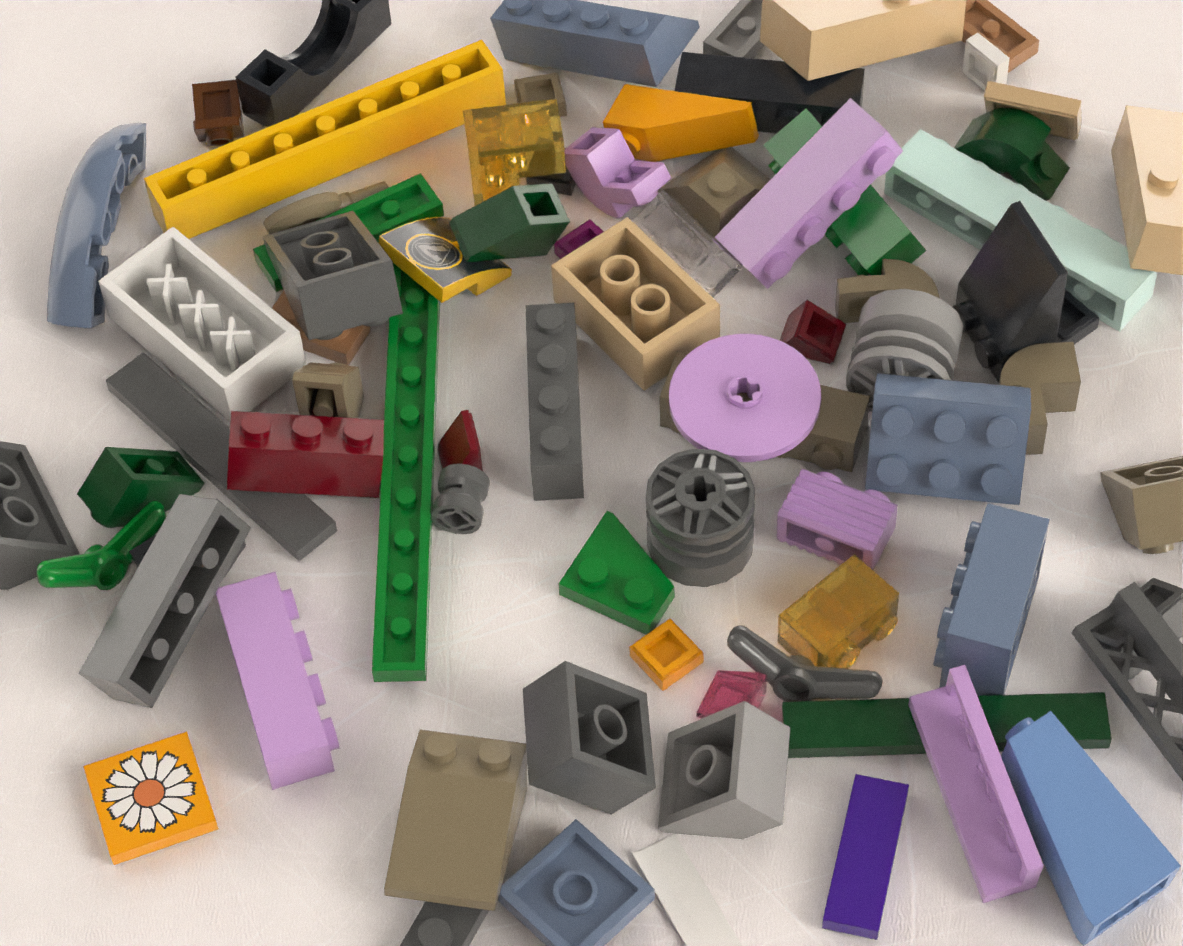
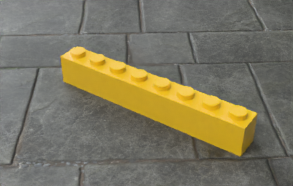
[144,40,506,239]

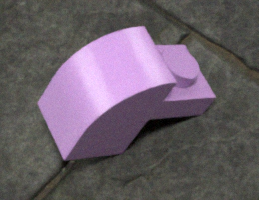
[560,127,672,218]

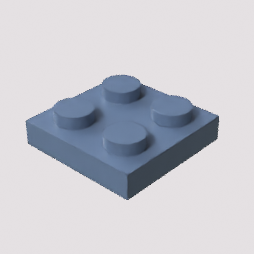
[498,819,655,946]

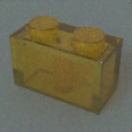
[777,554,899,669]

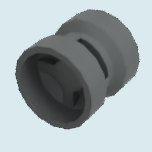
[431,464,490,534]

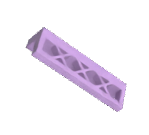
[908,665,1044,903]

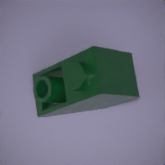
[449,183,570,262]

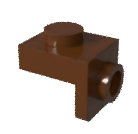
[192,80,245,146]

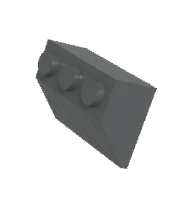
[0,441,80,590]

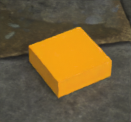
[629,618,704,691]

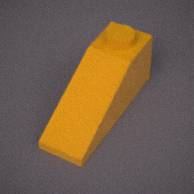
[602,84,759,162]

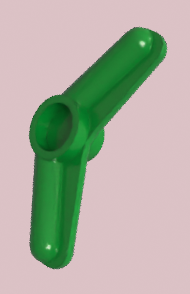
[36,501,166,590]

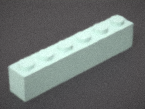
[884,129,1157,332]

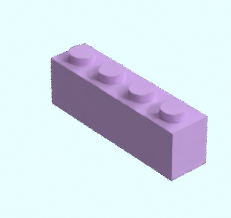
[715,98,903,289]
[216,572,340,790]

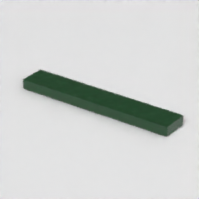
[782,692,1112,758]

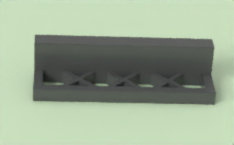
[1071,582,1183,781]

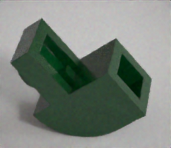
[954,108,1070,201]

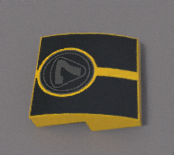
[379,217,512,303]

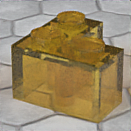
[463,99,566,206]

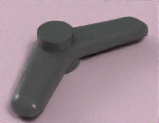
[727,625,883,702]

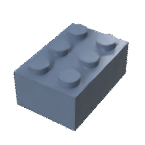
[865,373,1031,505]
[933,503,1050,696]

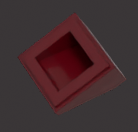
[779,300,847,364]
[437,410,483,471]

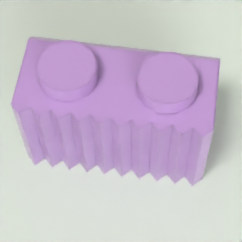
[777,469,898,575]

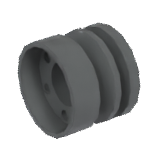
[646,449,755,587]

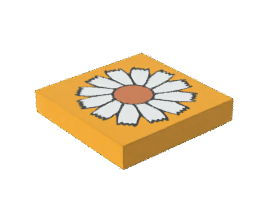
[83,731,219,865]

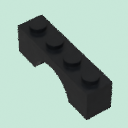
[235,0,392,128]

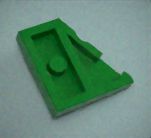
[558,511,675,635]

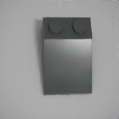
[262,211,403,340]

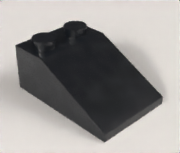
[952,201,1068,383]

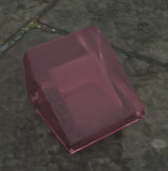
[696,670,767,718]

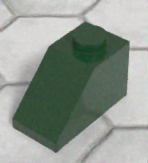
[77,447,205,528]

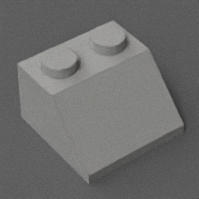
[658,701,790,839]

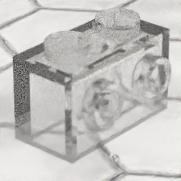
[632,189,744,298]

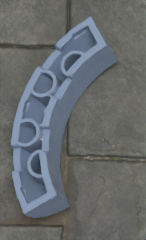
[47,123,146,328]

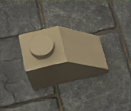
[292,362,364,418]

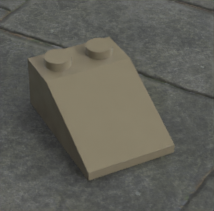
[384,729,527,911]

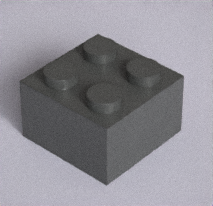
[523,661,656,814]

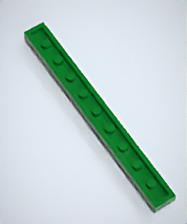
[372,262,440,682]

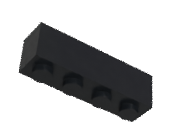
[674,52,865,133]

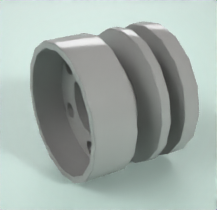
[846,289,963,412]

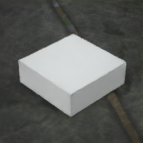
[962,33,1010,90]

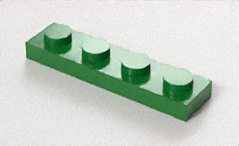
[253,173,444,292]

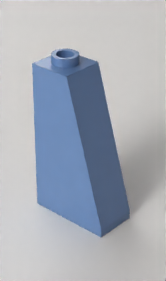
[1001,711,1181,946]

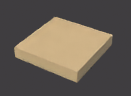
[984,81,1082,140]

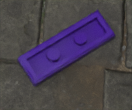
[822,774,909,940]

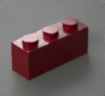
[227,411,384,498]

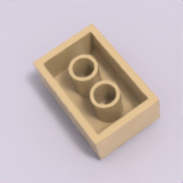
[551,217,720,391]

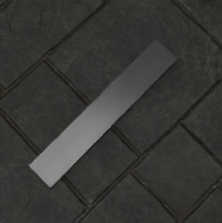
[106,352,337,561]

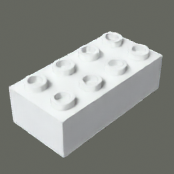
[98,227,306,421]

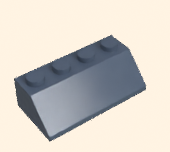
[490,0,700,87]

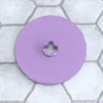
[669,334,821,462]

